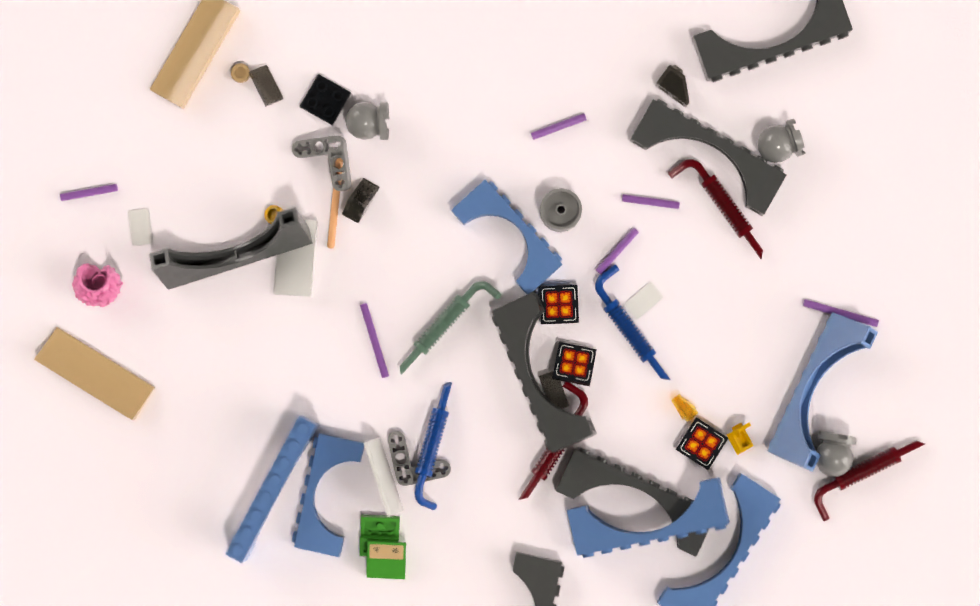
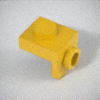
[727,422,754,455]

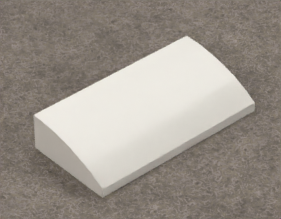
[274,219,318,297]
[364,437,404,517]

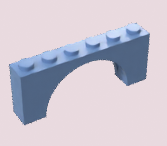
[451,179,563,294]
[292,433,365,557]

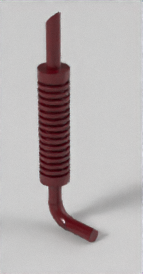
[668,159,763,260]
[518,382,588,500]
[814,440,926,521]

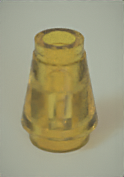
[671,394,699,423]

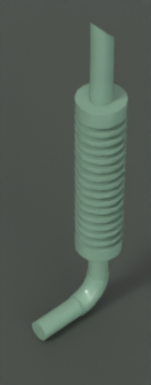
[400,281,502,375]

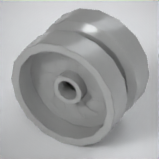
[539,188,582,232]

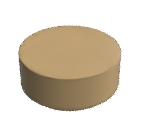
[231,63,251,83]

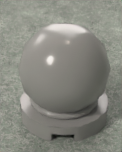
[345,102,389,140]
[757,118,806,163]
[816,431,857,477]

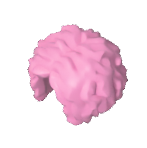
[72,263,123,307]

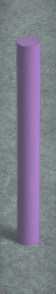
[803,299,879,327]
[360,303,389,378]

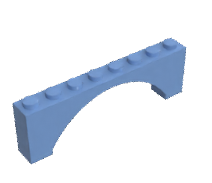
[767,312,878,472]
[225,415,320,564]
[657,473,781,606]
[567,477,730,558]

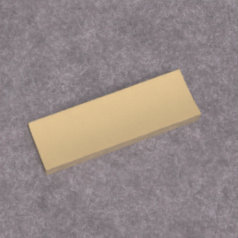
[150,0,241,109]
[34,327,155,420]

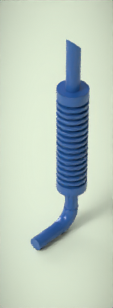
[595,264,671,380]
[414,382,452,510]

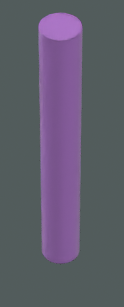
[531,113,587,140]
[60,184,118,201]
[622,194,680,209]
[595,228,639,275]

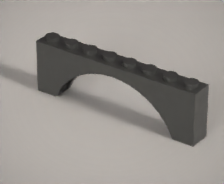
[692,0,853,83]
[630,99,787,216]
[149,207,313,290]
[492,292,597,453]
[555,447,710,557]
[512,551,565,606]

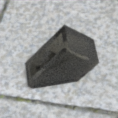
[655,65,689,108]
[342,178,380,223]

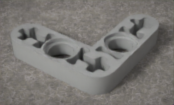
[292,136,351,191]
[388,431,451,486]

